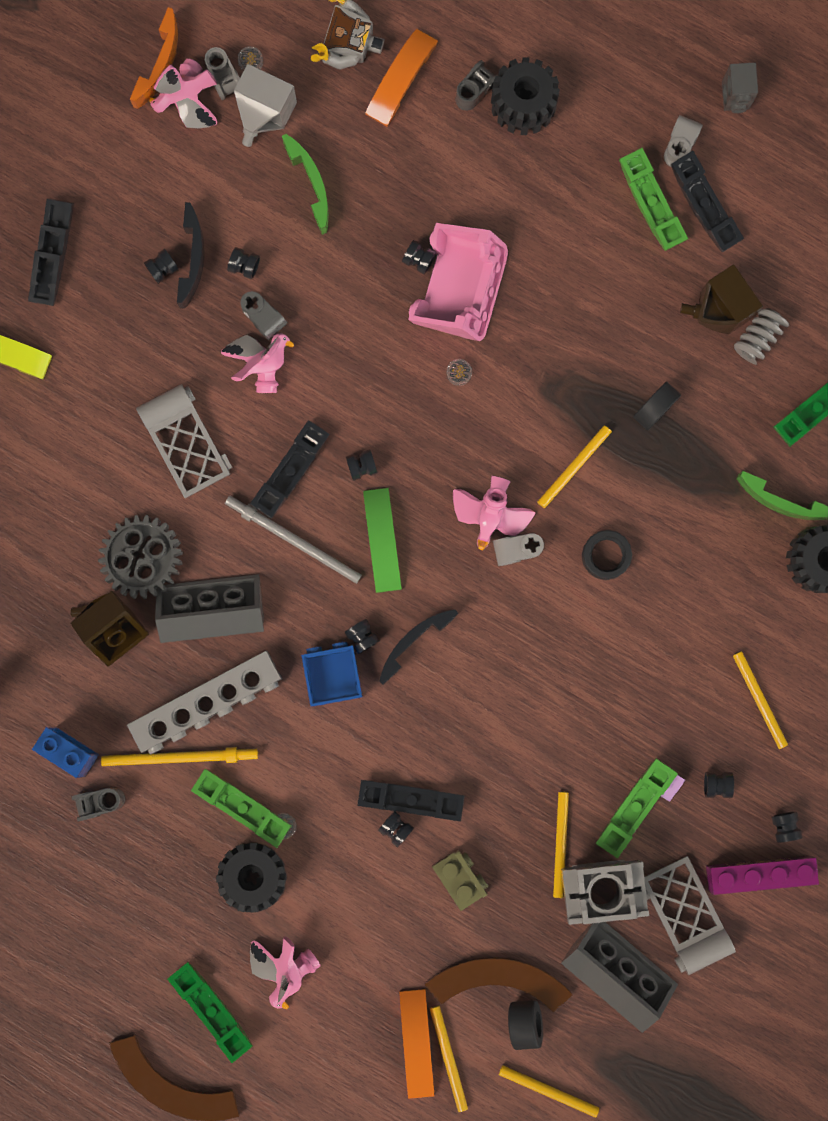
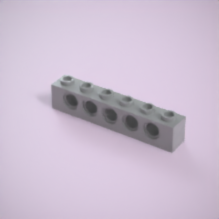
[127,651,282,755]

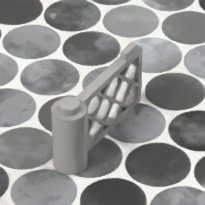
[136,384,233,498]
[644,856,736,975]

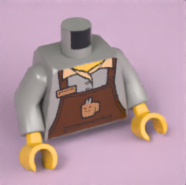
[311,0,385,70]

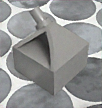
[234,64,297,147]

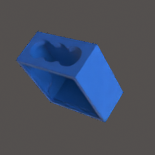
[301,642,363,707]
[32,727,99,778]

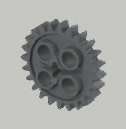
[98,515,183,599]

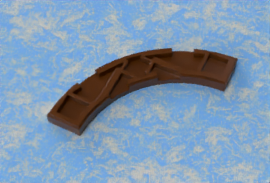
[424,958,573,1012]
[109,1034,240,1121]

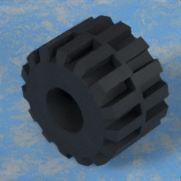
[491,57,560,135]
[786,525,828,593]
[216,843,287,913]

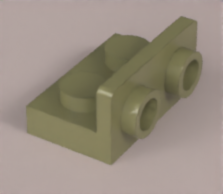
[432,849,489,911]

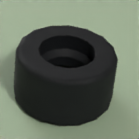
[508,1000,543,1050]

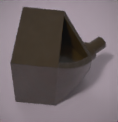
[680,264,763,334]
[70,591,149,667]

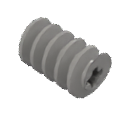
[734,308,789,365]

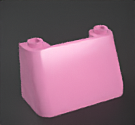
[408,223,508,341]

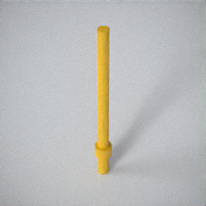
[101,747,258,766]

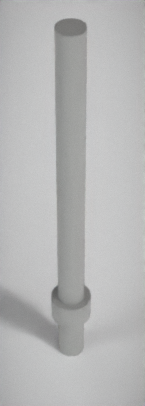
[225,495,362,584]

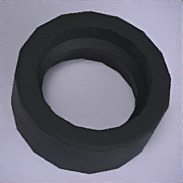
[633,382,681,431]
[582,530,632,580]

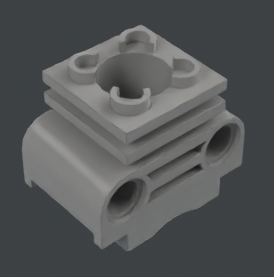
[562,860,649,925]

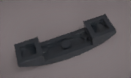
[670,150,744,252]
[177,202,205,309]
[250,420,330,519]
[379,610,459,685]
[357,780,465,822]

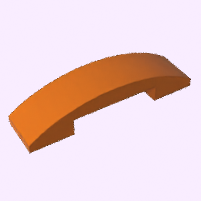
[130,7,178,109]
[365,29,438,127]
[399,989,434,1099]

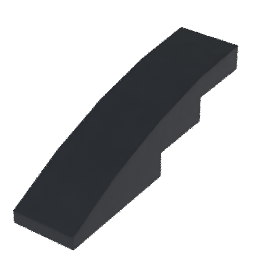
[28,199,74,306]

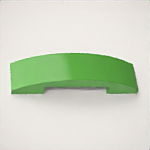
[282,134,329,235]
[619,148,688,251]
[737,471,828,520]
[363,488,402,593]
[596,758,678,859]
[191,769,292,848]

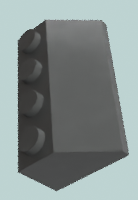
[155,574,264,643]
[561,922,678,1033]

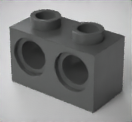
[722,63,758,113]

